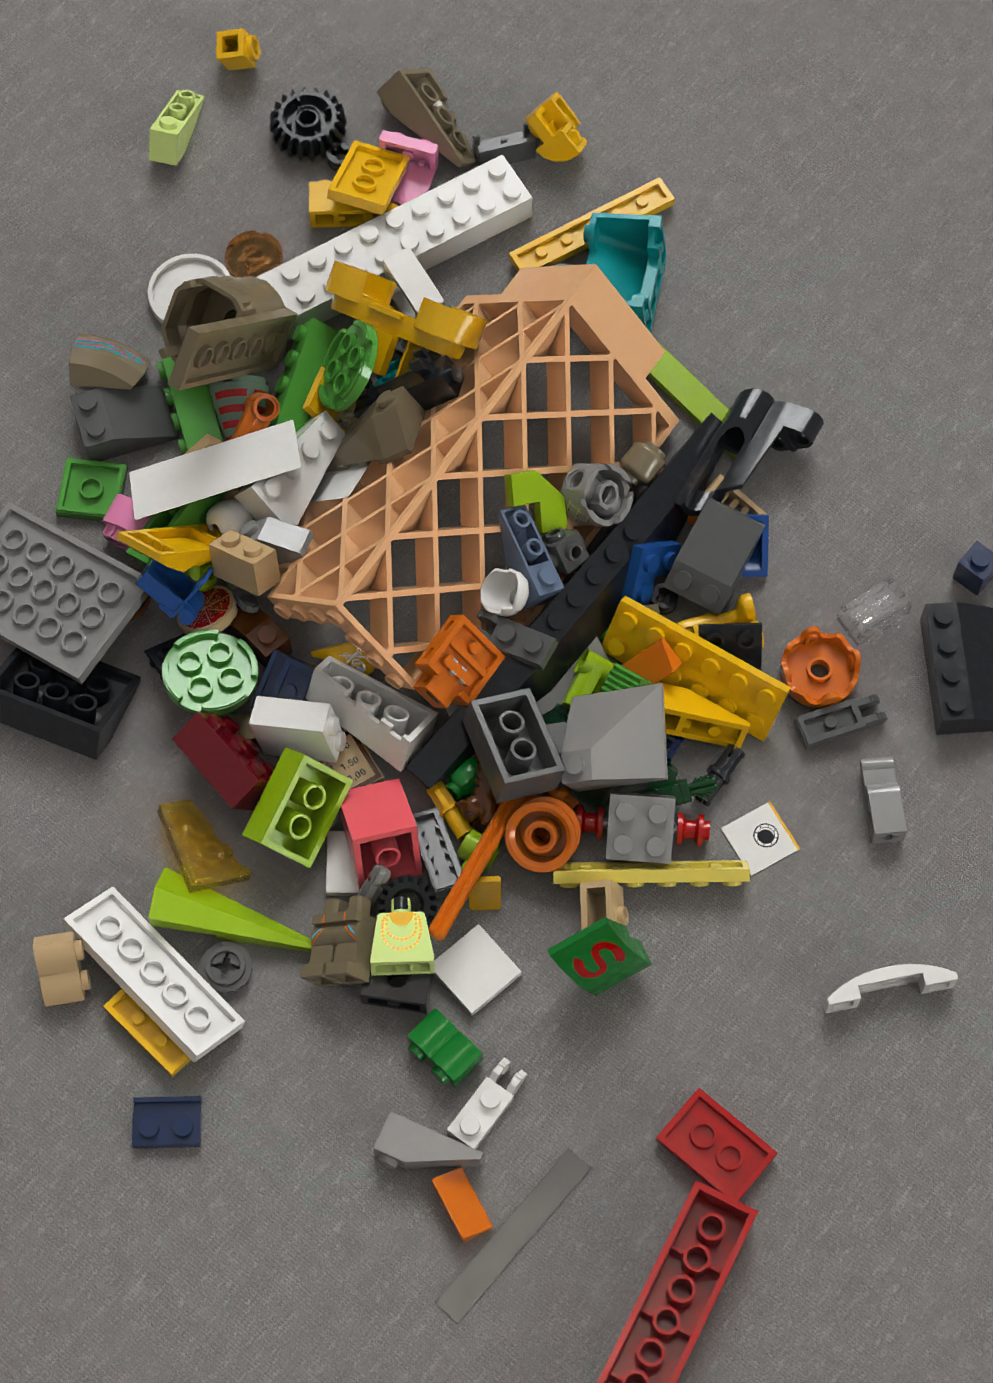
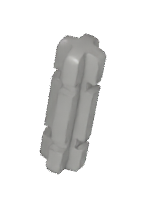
[357,864,391,910]

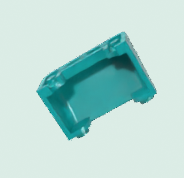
[583,212,667,333]

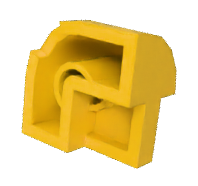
[524,91,587,162]

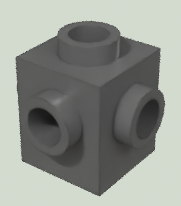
[541,527,589,575]

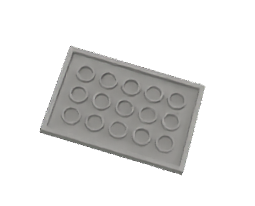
[0,502,149,684]

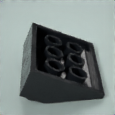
[920,602,993,735]
[0,647,141,760]

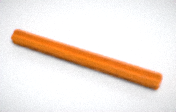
[428,796,526,941]

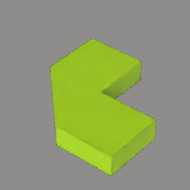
[504,470,568,533]

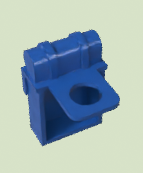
[135,559,213,625]

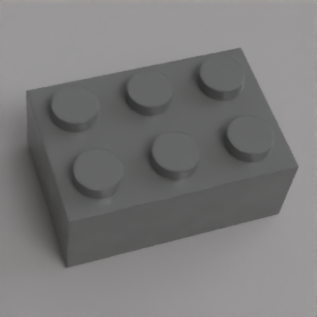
[463,688,565,803]

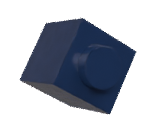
[952,541,993,596]

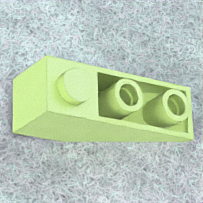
[149,90,204,166]

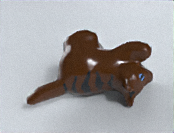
[454,752,497,829]

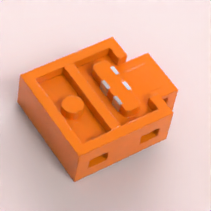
[413,615,506,708]

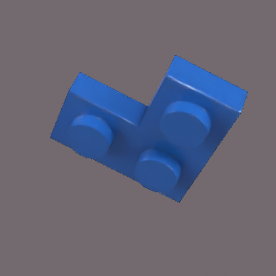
[621,540,681,605]

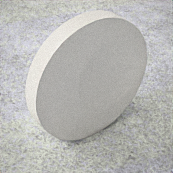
[148,253,230,324]

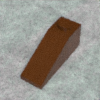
[227,599,293,668]

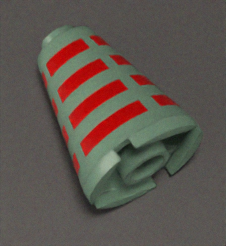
[209,375,270,442]

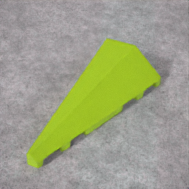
[148,867,312,953]

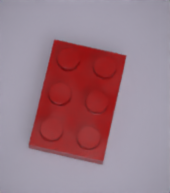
[655,1088,778,1201]

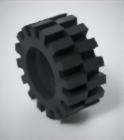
[378,875,437,926]

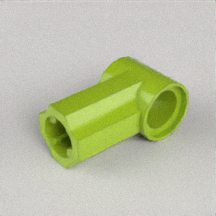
[561,649,614,711]

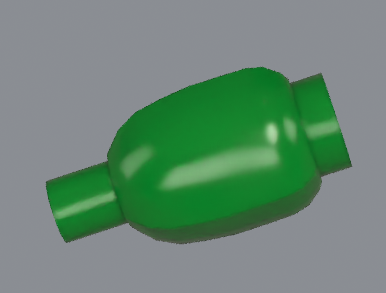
[446,757,477,800]

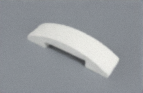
[824,964,958,1014]

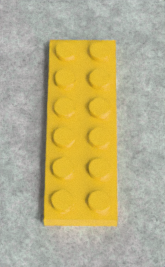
[602,595,791,742]

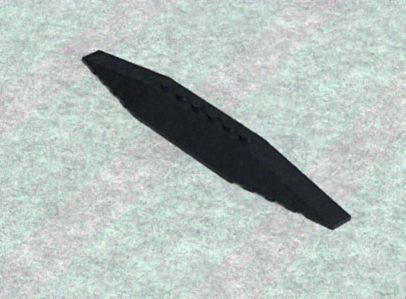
[405,412,725,789]

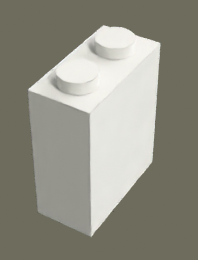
[249,696,346,763]

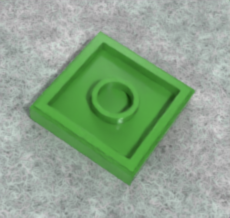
[55,457,128,521]

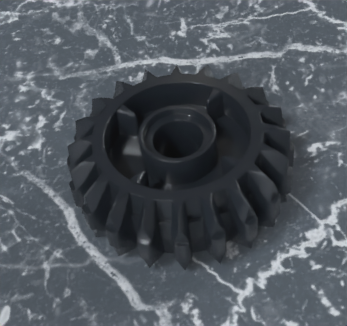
[269,87,347,162]

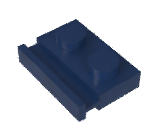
[250,649,317,709]
[132,1096,202,1149]

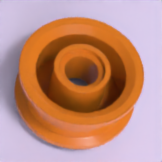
[505,796,581,873]

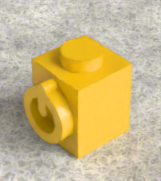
[215,28,261,71]

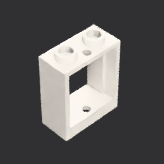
[383,247,445,318]

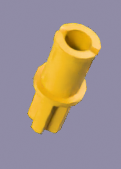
[427,781,474,842]

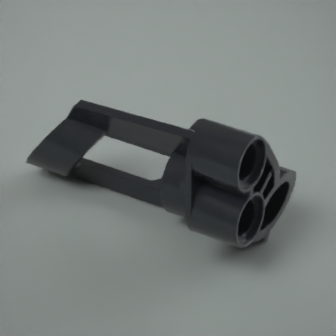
[675,388,824,517]

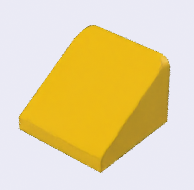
[469,876,501,911]

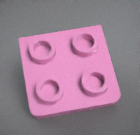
[379,130,439,206]

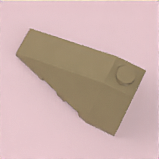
[325,386,426,473]

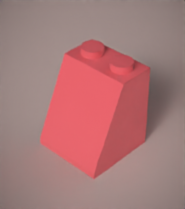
[339,778,423,889]

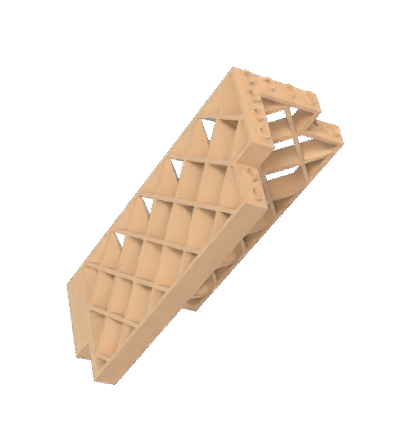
[267,264,679,690]

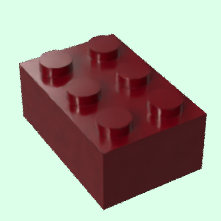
[172,712,275,811]

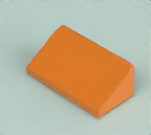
[621,637,682,684]
[431,1167,493,1244]

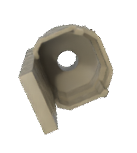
[158,275,298,390]

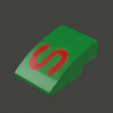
[547,917,652,995]

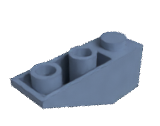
[498,505,564,611]

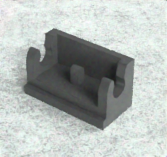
[472,123,536,166]

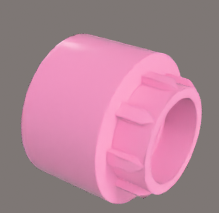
[102,494,152,551]

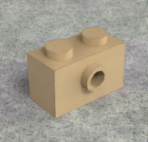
[209,530,281,596]
[580,879,629,930]

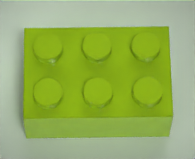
[242,747,353,868]

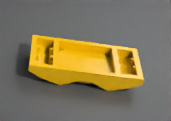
[116,523,223,573]

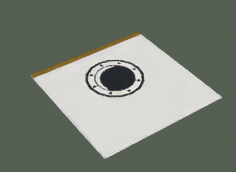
[721,801,800,876]

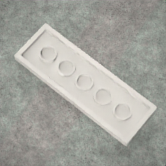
[61,886,245,1063]

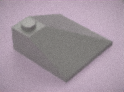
[561,683,668,792]

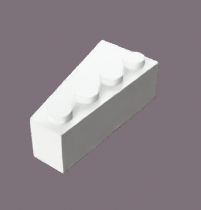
[234,411,346,526]
[305,655,438,772]

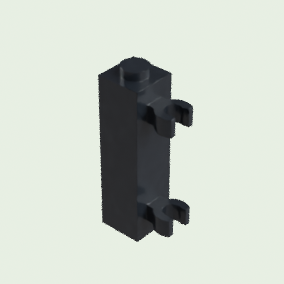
[353,347,465,419]

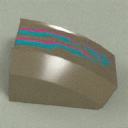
[69,333,151,390]

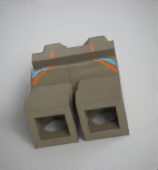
[300,895,377,987]

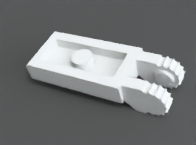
[447,1057,527,1149]

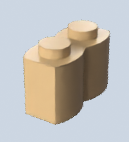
[33,931,91,1007]

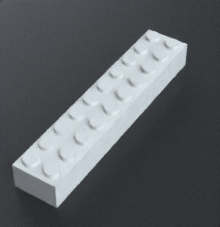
[256,154,532,340]

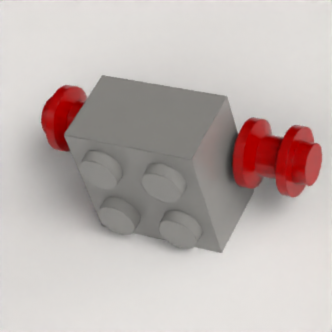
[574,791,710,864]

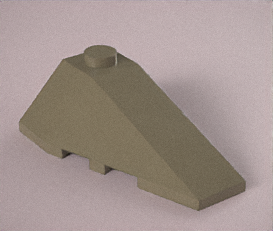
[377,68,477,167]

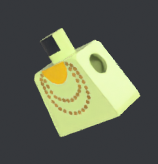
[370,897,435,976]

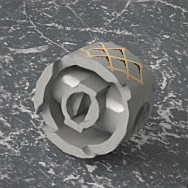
[560,463,633,526]

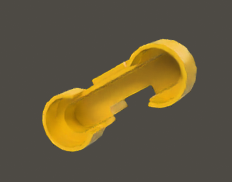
[325,261,488,378]

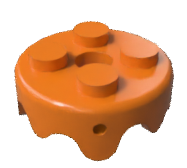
[780,626,861,709]

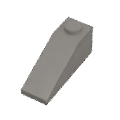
[373,1111,483,1169]

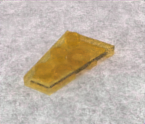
[157,799,252,893]

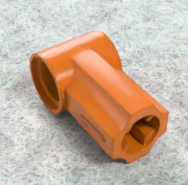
[230,392,280,440]

